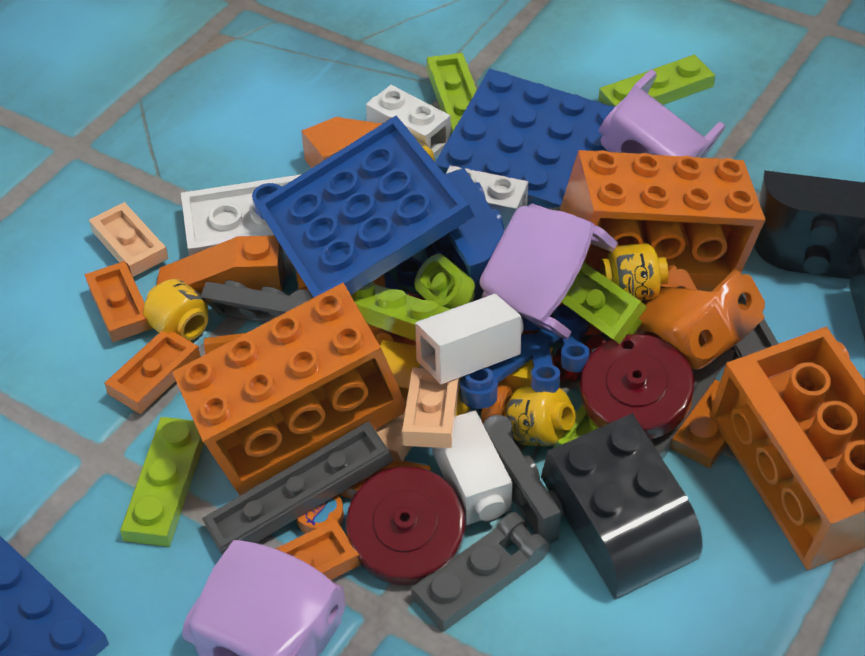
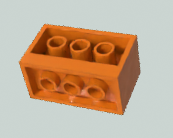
[559,150,765,291]
[172,283,406,496]
[709,326,865,571]

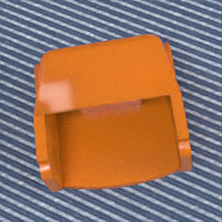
[627,265,765,370]

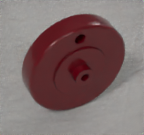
[580,334,694,439]
[346,466,465,585]

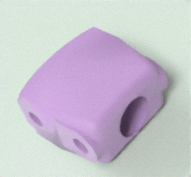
[599,69,725,158]
[479,204,618,340]
[182,540,346,656]

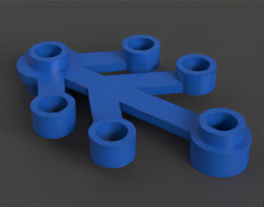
[460,304,590,409]

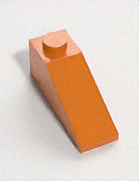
[157,235,285,295]

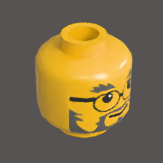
[600,243,669,302]
[143,279,209,341]
[504,386,576,446]

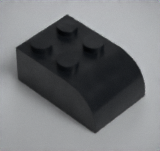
[754,170,865,279]
[541,413,703,599]

